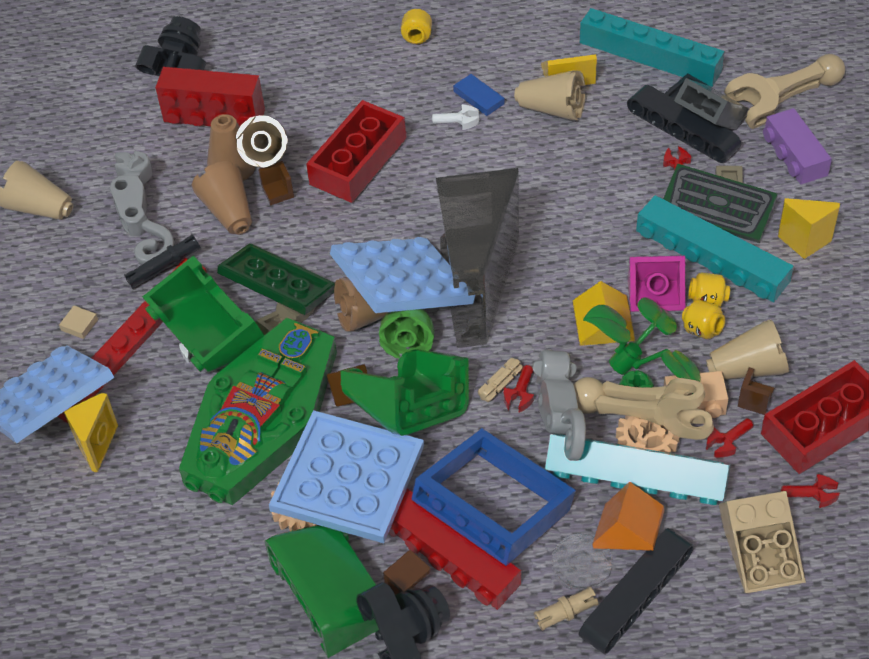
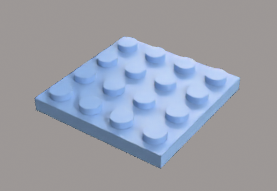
[330,237,475,313]
[0,346,114,443]
[269,410,424,543]

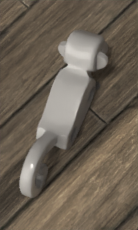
[110,151,175,264]
[532,350,586,461]

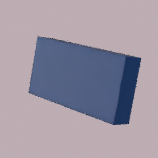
[453,74,505,116]

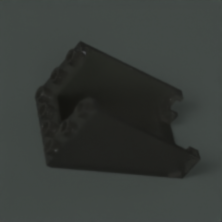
[436,168,519,348]

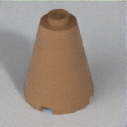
[207,115,255,180]
[192,161,252,235]
[334,277,387,332]

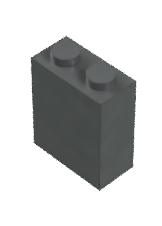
[674,78,749,130]

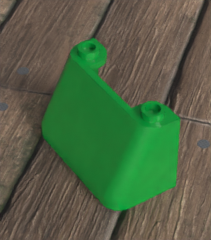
[142,255,264,373]
[341,349,469,436]
[264,525,379,658]

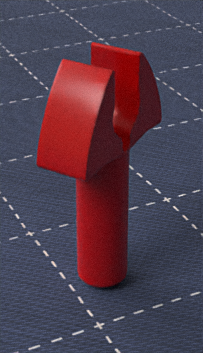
[663,146,691,171]
[504,365,534,413]
[706,418,753,458]
[781,474,840,508]

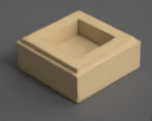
[59,306,98,339]

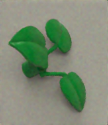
[583,297,701,394]

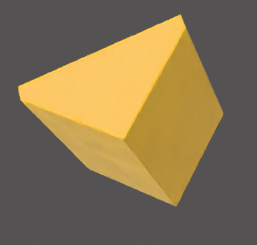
[541,54,597,85]
[778,198,840,259]
[573,281,635,346]
[64,393,118,472]

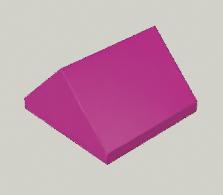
[628,255,685,312]

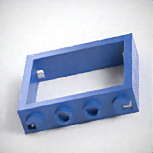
[411,428,576,566]

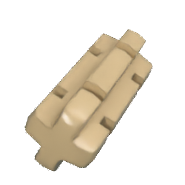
[478,358,523,402]

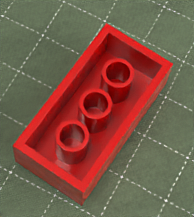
[155,67,265,127]
[306,100,406,203]
[761,360,869,474]

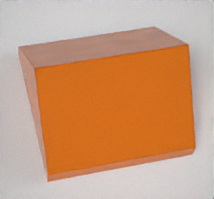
[592,482,664,551]

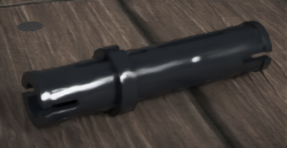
[124,234,201,289]

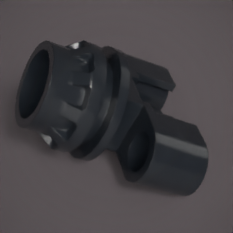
[135,16,207,76]
[356,582,450,659]

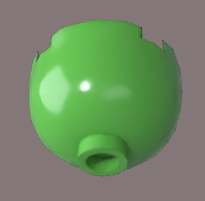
[379,309,434,358]

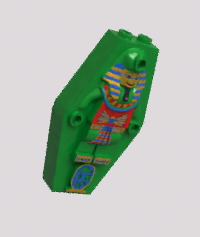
[179,318,337,505]

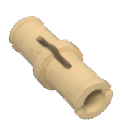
[533,587,599,631]

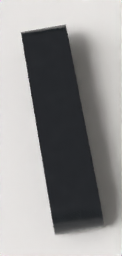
[627,85,741,163]
[578,528,694,655]

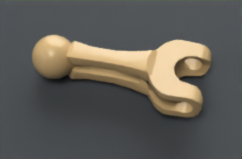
[724,54,845,129]
[574,377,714,440]

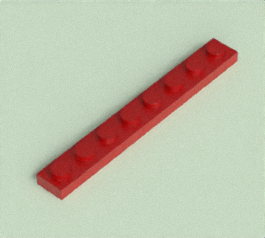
[57,258,207,423]

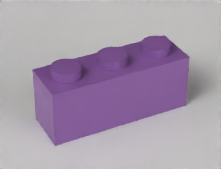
[763,108,832,185]

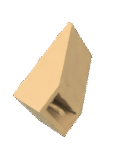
[719,491,806,594]

